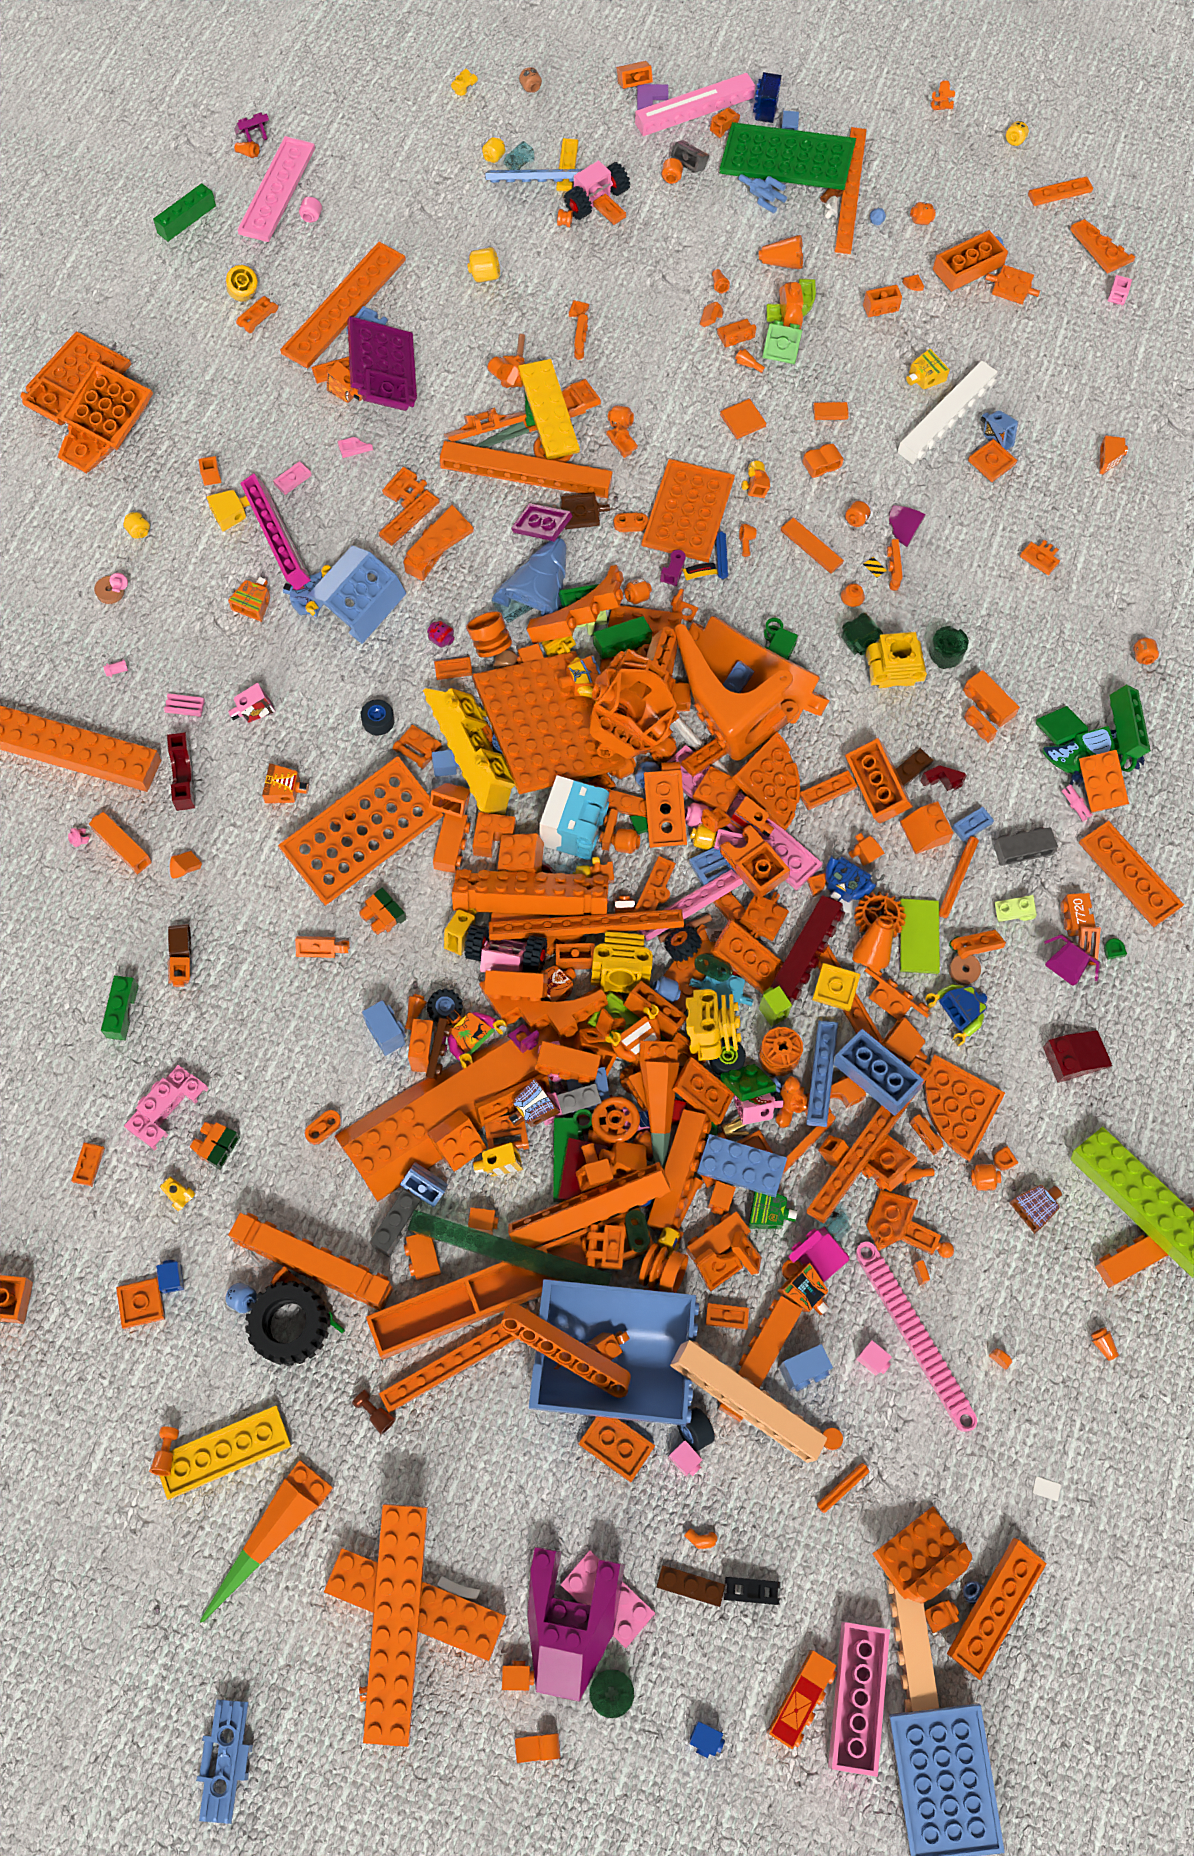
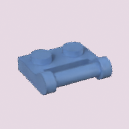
[689,848,737,887]

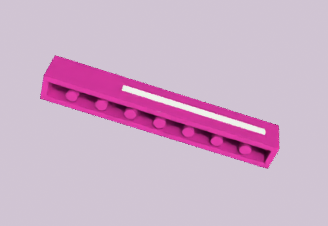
[240,473,311,590]

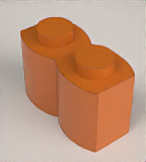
[802,444,844,478]

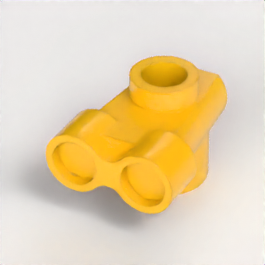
[451,68,478,96]
[159,1176,196,1211]

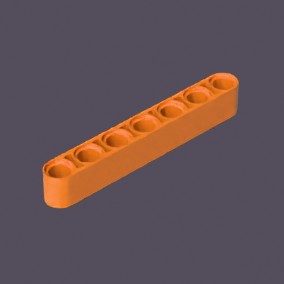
[501,1304,631,1398]

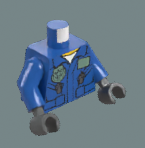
[825,845,885,903]

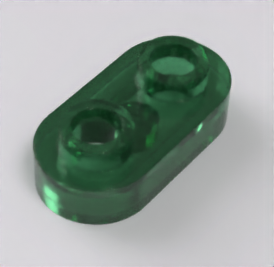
[694,953,733,982]
[624,1210,650,1252]

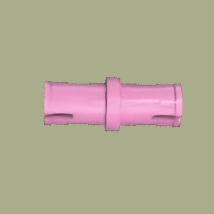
[1062,785,1093,822]

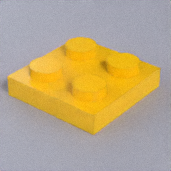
[812,963,861,1012]

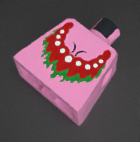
[734,1093,783,1125]

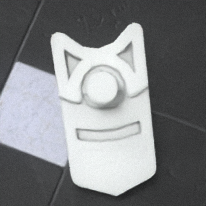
[824,196,838,219]

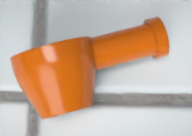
[739,524,757,557]

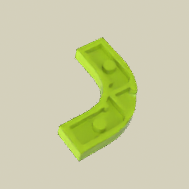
[766,279,816,322]

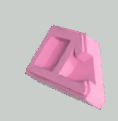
[337,437,373,458]

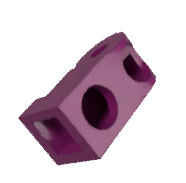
[660,550,686,586]

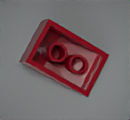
[1043,1030,1113,1083]

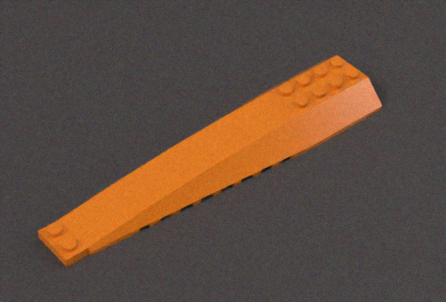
[334,986,625,1202]

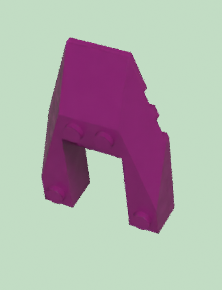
[527,1547,625,1702]

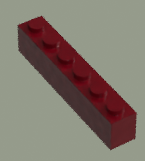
[770,895,845,1005]

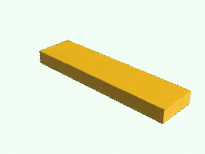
[557,138,578,191]

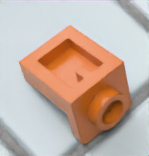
[924,1600,959,1633]

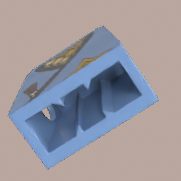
[981,411,1018,450]

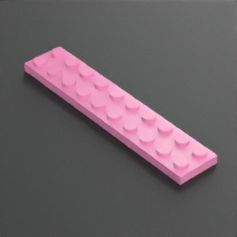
[660,745,823,891]

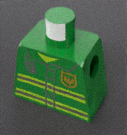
[748,1191,797,1230]

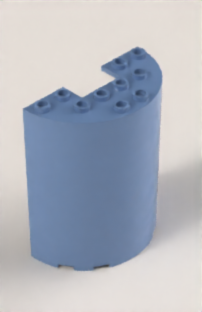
[529,1279,699,1426]

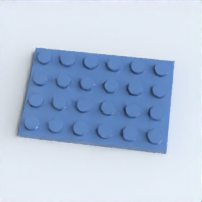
[889,1703,1005,1856]

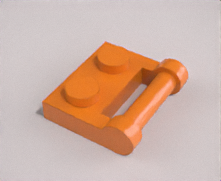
[392,724,442,769]
[484,1115,529,1150]

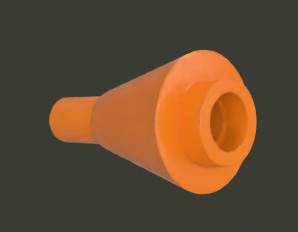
[735,349,765,373]
[405,994,427,1031]
[901,1167,935,1186]

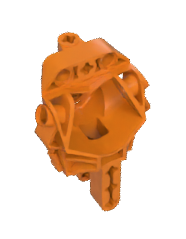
[589,627,679,759]

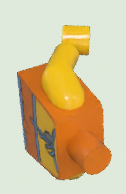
[558,655,601,699]

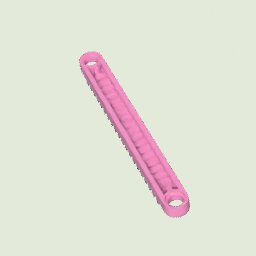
[855,1242,977,1432]

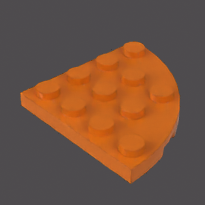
[732,732,800,830]
[925,1054,1005,1161]

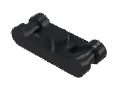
[724,1577,781,1605]

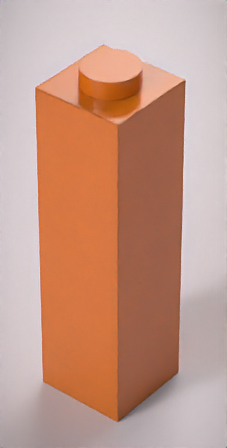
[89,812,152,875]

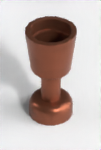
[352,1389,396,1435]

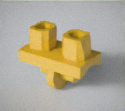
[542,635,576,657]

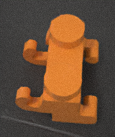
[931,80,955,110]

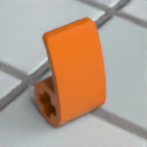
[515,1733,561,1763]

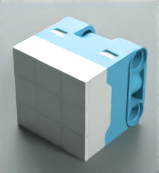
[540,776,609,860]

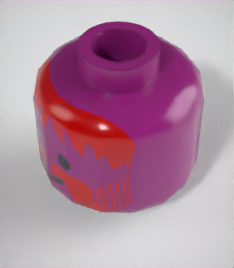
[427,621,455,648]

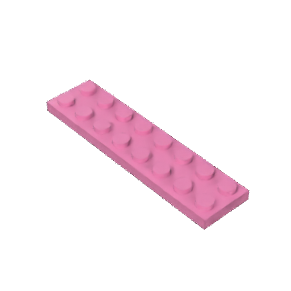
[238,136,315,242]

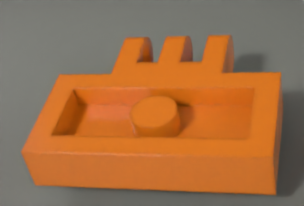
[1020,540,1060,576]

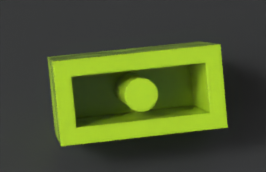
[759,986,792,1027]

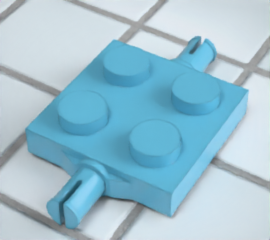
[689,967,754,1013]

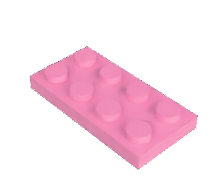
[561,1551,655,1648]

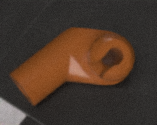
[820,188,844,203]

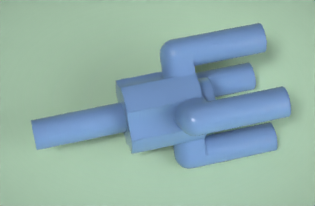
[739,174,787,214]

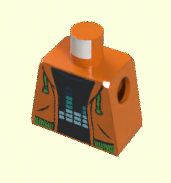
[777,1263,829,1315]

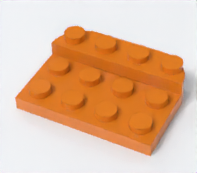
[872,1506,972,1604]

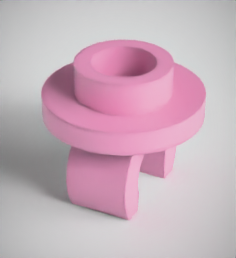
[109,573,128,592]
[68,828,90,847]

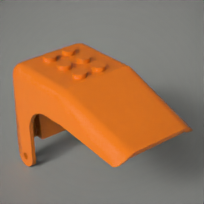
[674,624,799,761]

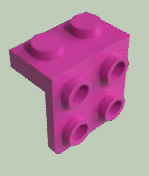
[788,1227,850,1283]

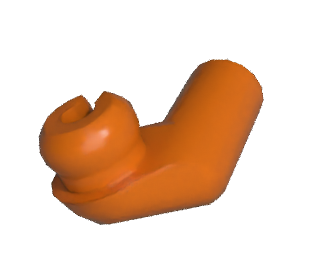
[684,1527,718,1549]

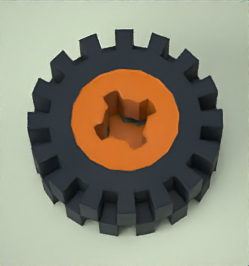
[664,925,702,962]

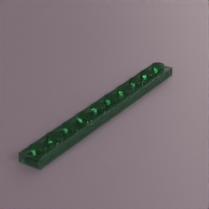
[408,1210,612,1286]

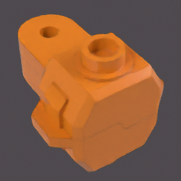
[487,355,525,388]

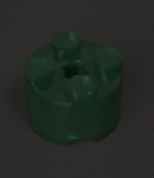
[841,613,883,656]
[929,626,969,669]
[589,1669,634,1718]

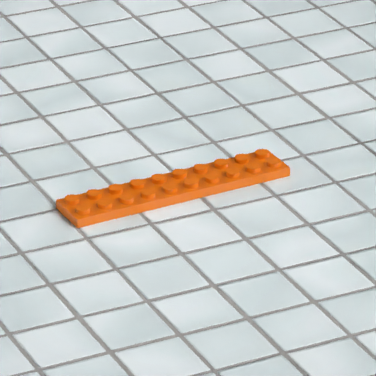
[280,242,406,369]
[363,1504,428,1747]

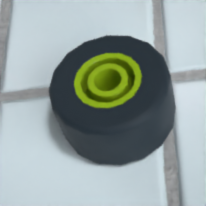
[709,1039,746,1076]

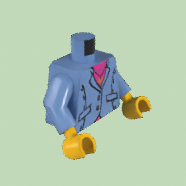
[283,565,331,617]

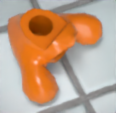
[775,1076,807,1128]

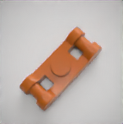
[236,296,278,333]
[574,314,588,360]

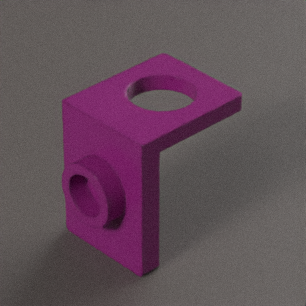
[508,1024,539,1053]

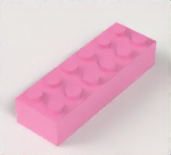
[828,1622,890,1777]

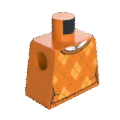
[327,361,362,403]

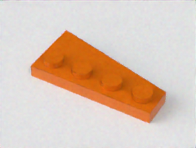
[1070,219,1135,274]

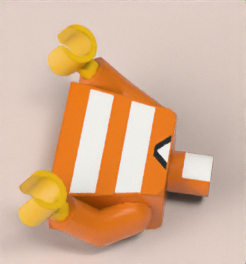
[605,1004,661,1064]

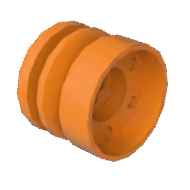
[466,611,512,657]
[758,1027,803,1076]
[639,1243,689,1293]

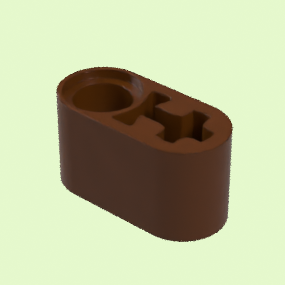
[168,924,192,959]

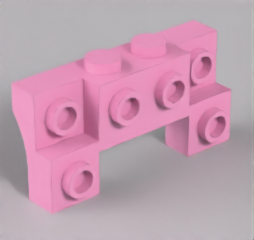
[124,1065,209,1151]

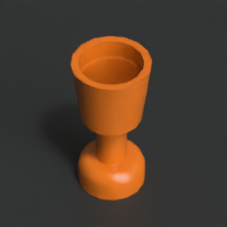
[149,1426,179,1476]

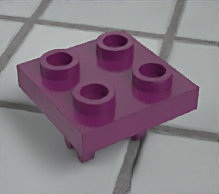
[234,112,269,142]

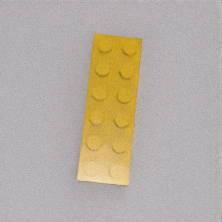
[518,359,580,460]
[159,1405,292,1500]

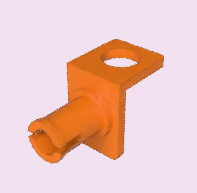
[579,1009,626,1043]

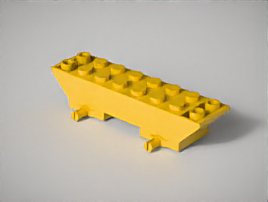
[423,688,515,815]

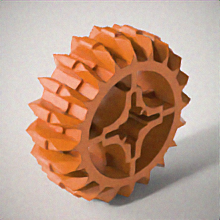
[854,891,906,938]

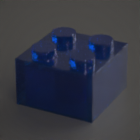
[753,72,782,123]

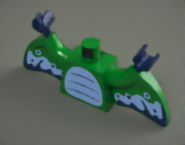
[1042,726,1145,787]

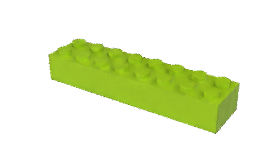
[1070,1126,1194,1278]

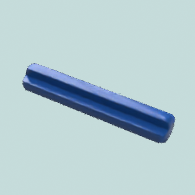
[716,531,728,580]

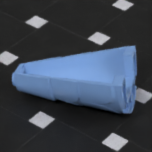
[492,538,567,616]

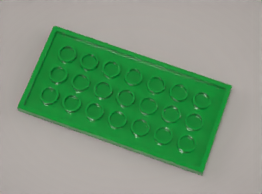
[719,122,856,190]

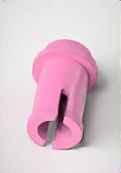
[103,660,128,677]

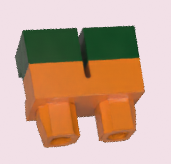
[359,887,406,935]
[190,1122,240,1170]

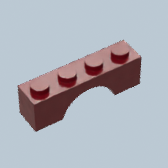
[167,732,195,811]

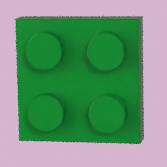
[721,1063,776,1102]

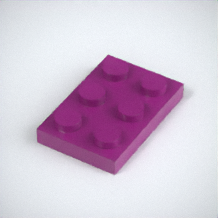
[511,503,573,542]

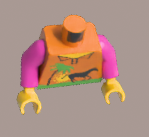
[446,1010,507,1068]

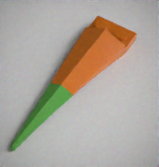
[200,1460,334,1623]

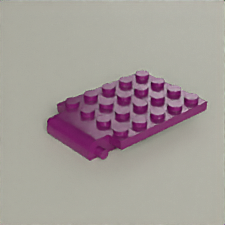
[347,316,417,411]

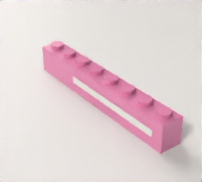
[635,73,755,136]

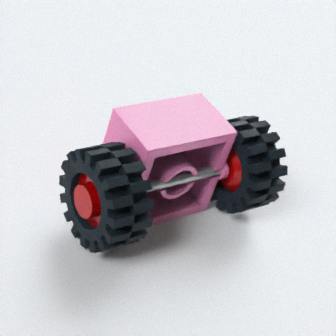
[564,160,630,220]
[464,924,547,973]

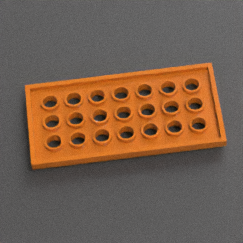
[278,756,444,906]

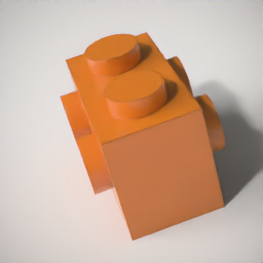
[863,285,902,317]

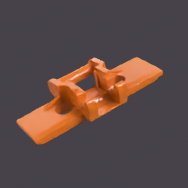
[444,408,527,442]

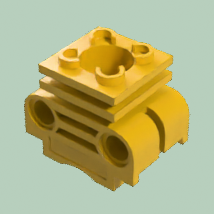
[865,632,927,688]
[591,931,653,995]
[686,989,741,1061]

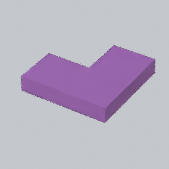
[637,84,668,110]

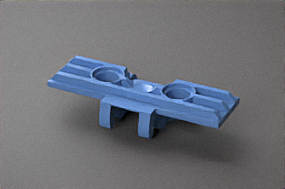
[196,1699,253,1824]

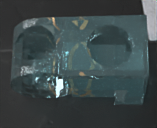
[504,141,535,170]

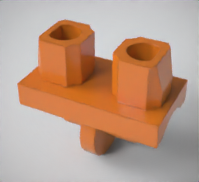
[606,424,638,458]

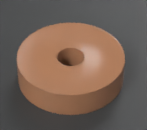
[94,576,125,604]
[949,955,981,985]

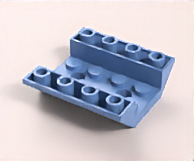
[307,545,406,644]

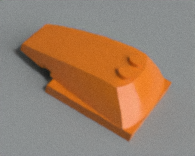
[57,361,153,474]

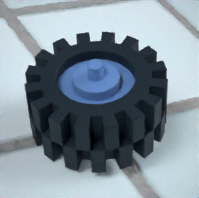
[427,988,463,1023]

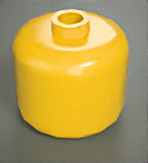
[467,247,500,283]
[225,265,258,302]

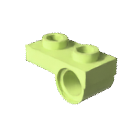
[995,895,1037,922]

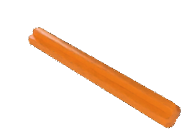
[939,836,979,918]

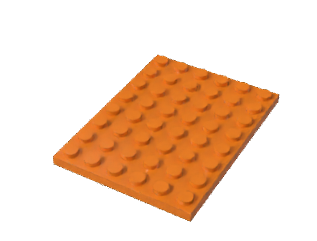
[472,651,626,794]

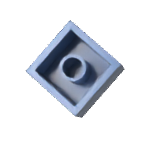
[362,1000,406,1056]
[779,1344,833,1392]

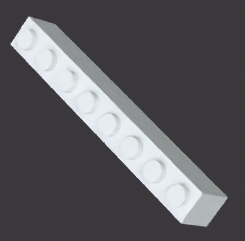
[898,361,998,464]

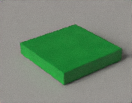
[1036,706,1088,746]

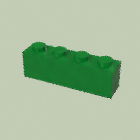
[153,183,216,242]

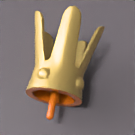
[718,1116,749,1139]

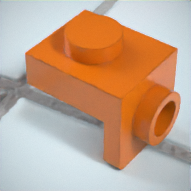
[701,807,731,833]
[615,895,634,914]

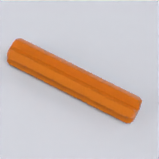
[817,1463,869,1513]

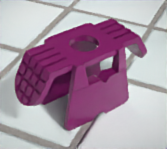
[1044,934,1101,986]

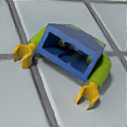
[925,984,987,1046]

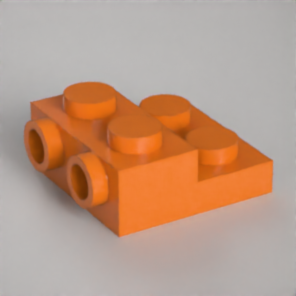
[861,1135,918,1192]

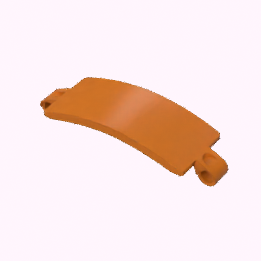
[688,616,830,724]

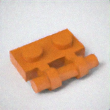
[382,467,427,508]
[585,1224,626,1270]

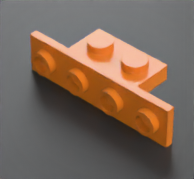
[864,967,932,1020]

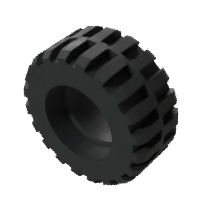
[245,1281,330,1366]

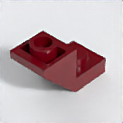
[920,765,967,791]

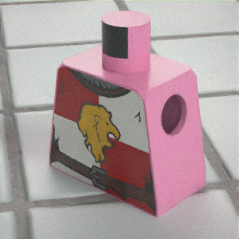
[228,683,276,723]

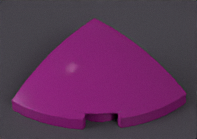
[889,505,926,547]

